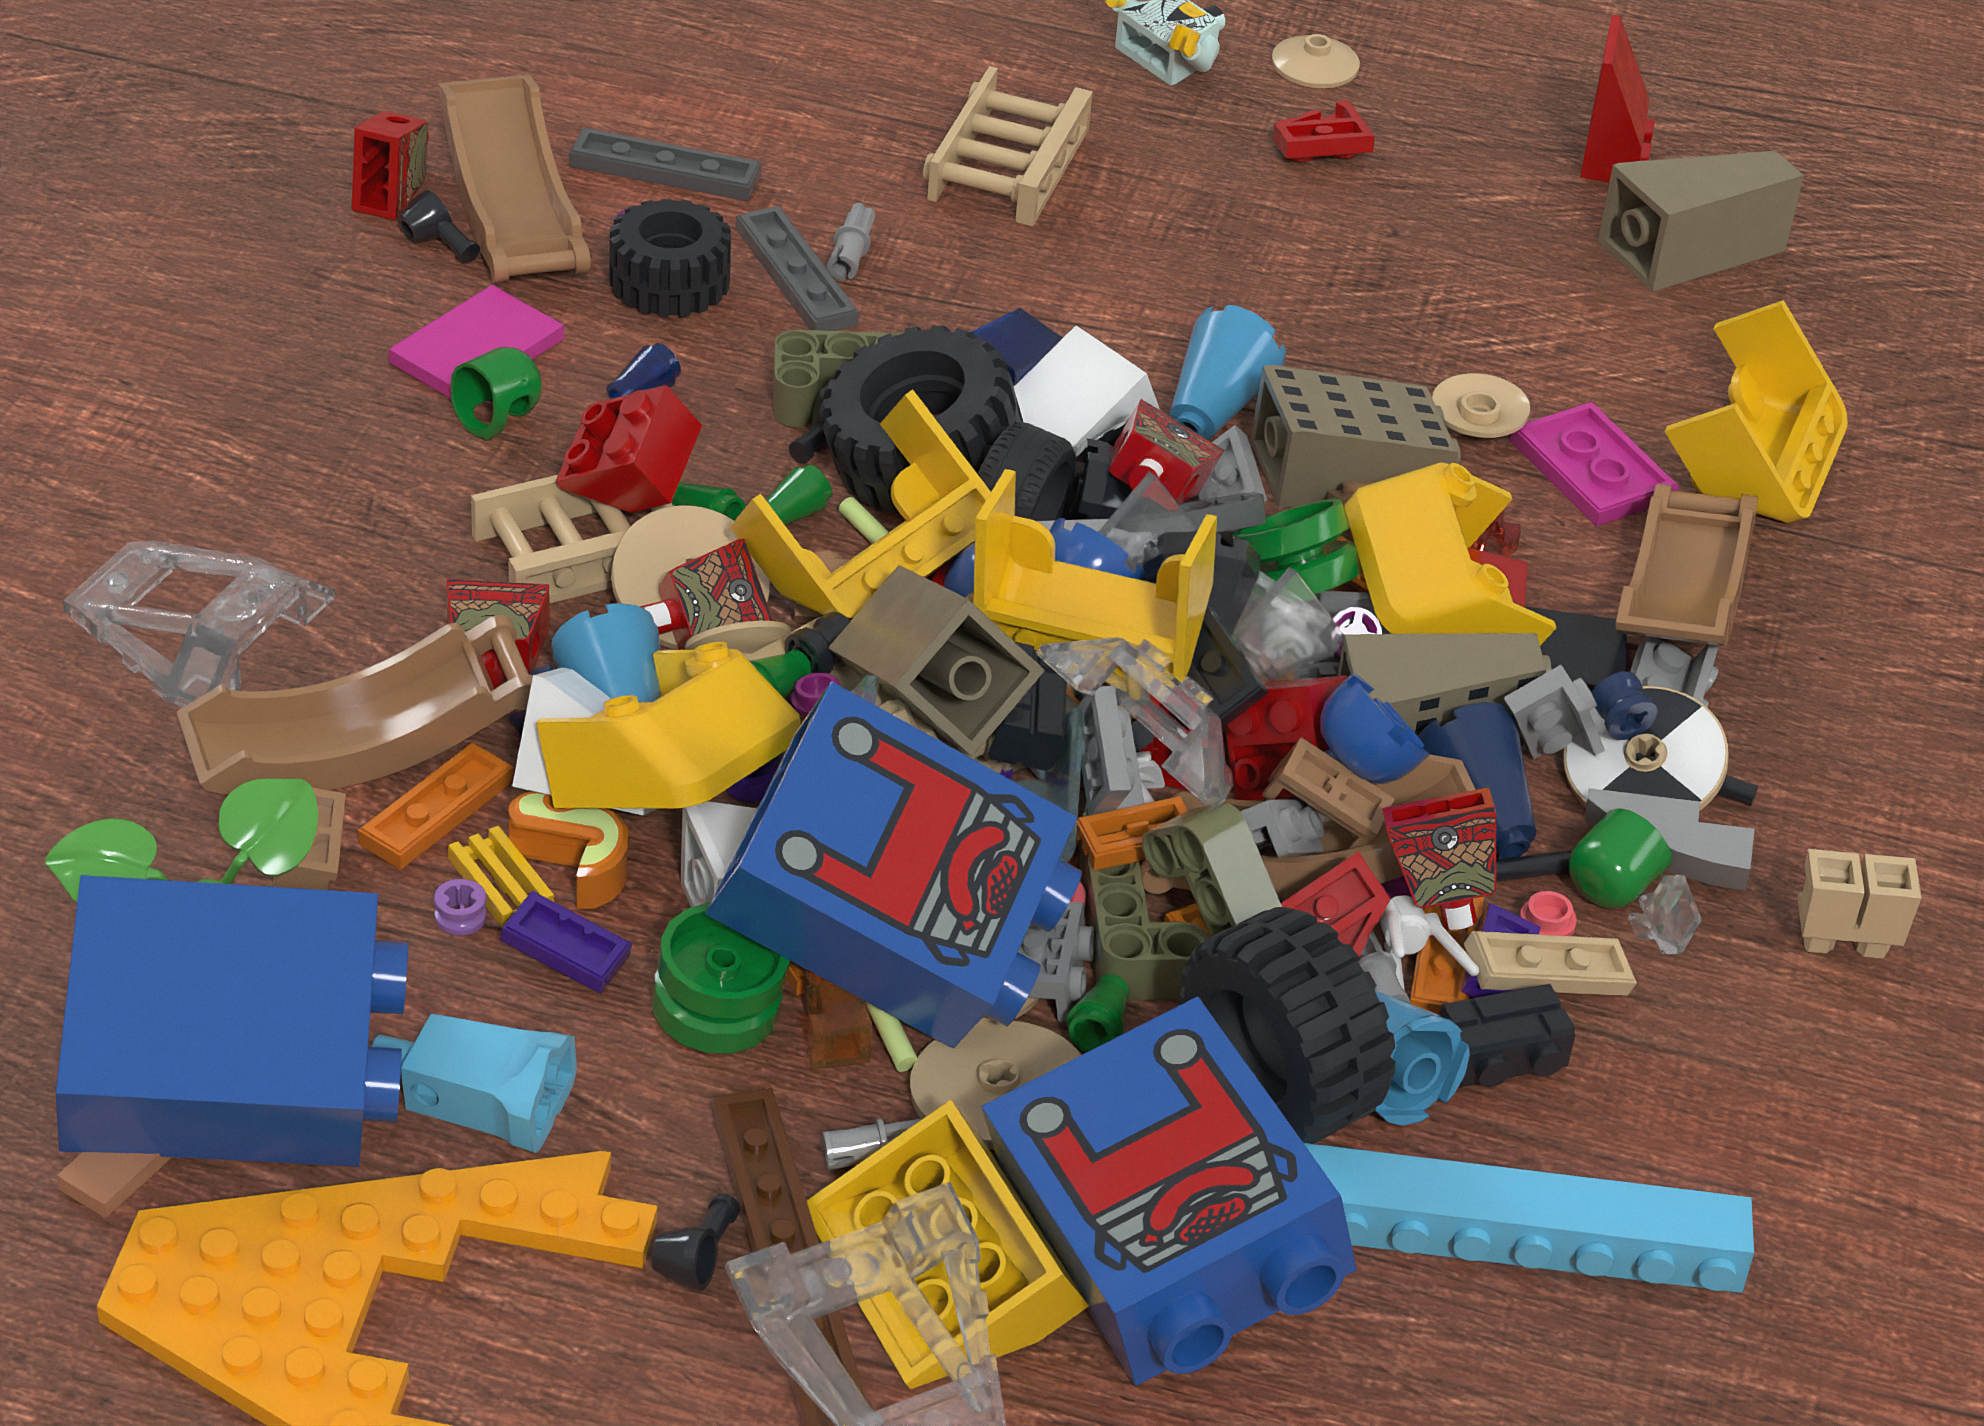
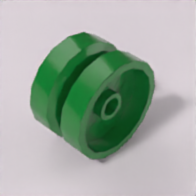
[1233,499,1363,606]
[652,903,790,1054]

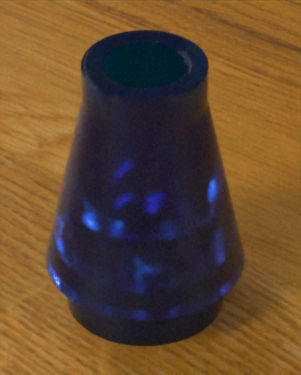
[606,343,681,399]

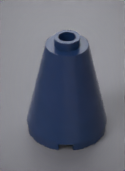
[1418,702,1537,859]

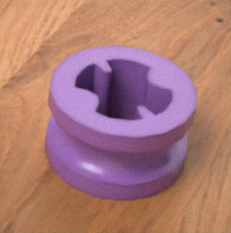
[434,879,487,936]

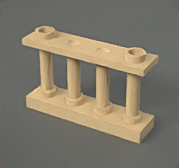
[923,66,1093,226]
[471,475,674,603]

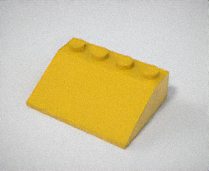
[807,1099,1089,1389]

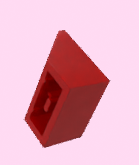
[555,385,702,513]
[1225,676,1348,800]

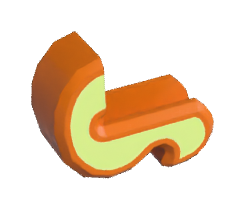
[508,791,629,909]

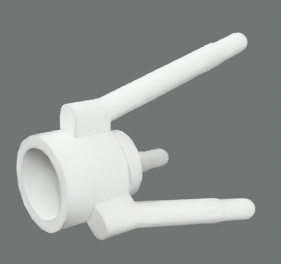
[1379,895,1479,991]

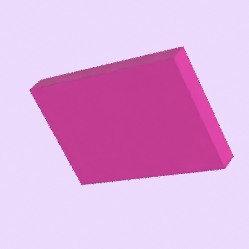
[389,285,564,399]
[1509,402,1679,526]

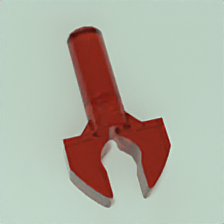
[1470,484,1521,557]

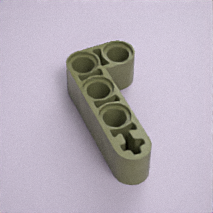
[773,330,903,427]
[1142,803,1282,937]
[1077,808,1209,1001]

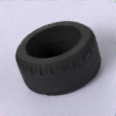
[978,422,1076,521]

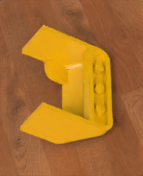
[1664,300,1848,523]
[730,390,991,621]
[1344,462,1557,646]
[974,469,1217,695]
[536,642,801,809]

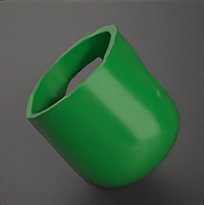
[451,346,542,441]
[1569,808,1672,909]

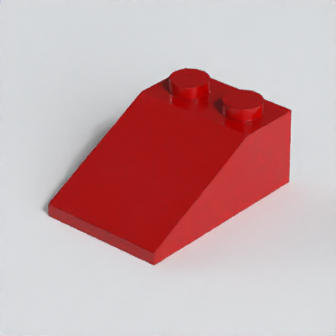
[1580,14,1655,183]

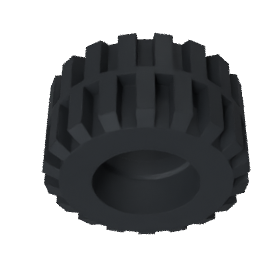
[609,199,731,317]

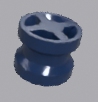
[1591,671,1658,740]

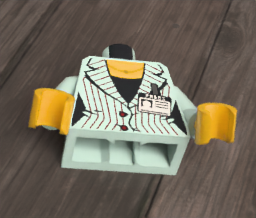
[1104,0,1225,86]

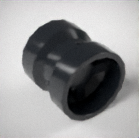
[784,612,850,674]

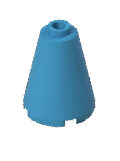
[1170,305,1286,439]
[551,603,661,702]
[1374,989,1470,1126]

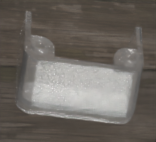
[1098,472,1344,681]

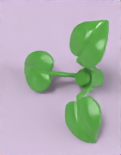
[45,778,318,904]

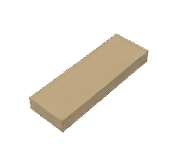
[1464,931,1637,996]

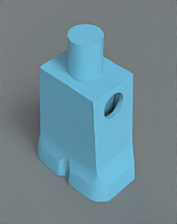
[372,1014,577,1153]

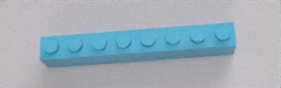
[1304,1143,1754,1293]

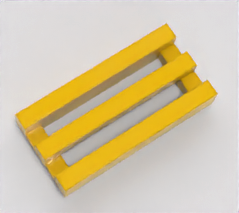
[448,825,554,928]

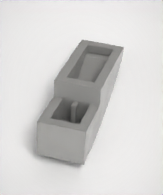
[1585,788,1755,891]

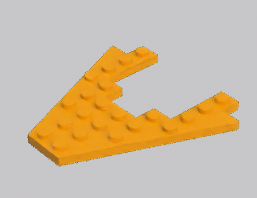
[97,1151,658,1426]

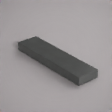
[569,128,762,201]
[736,206,859,331]

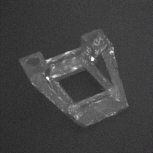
[63,540,335,707]
[1035,637,1233,807]
[724,1182,1006,1426]

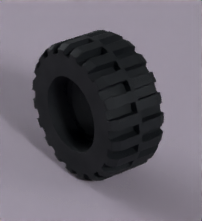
[820,325,1023,514]
[1179,907,1396,1144]

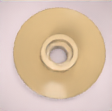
[1272,34,1360,89]
[1432,373,1530,438]
[684,621,792,657]

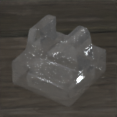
[1628,875,1702,954]

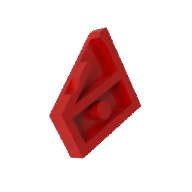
[1273,100,1375,162]
[1281,852,1391,956]

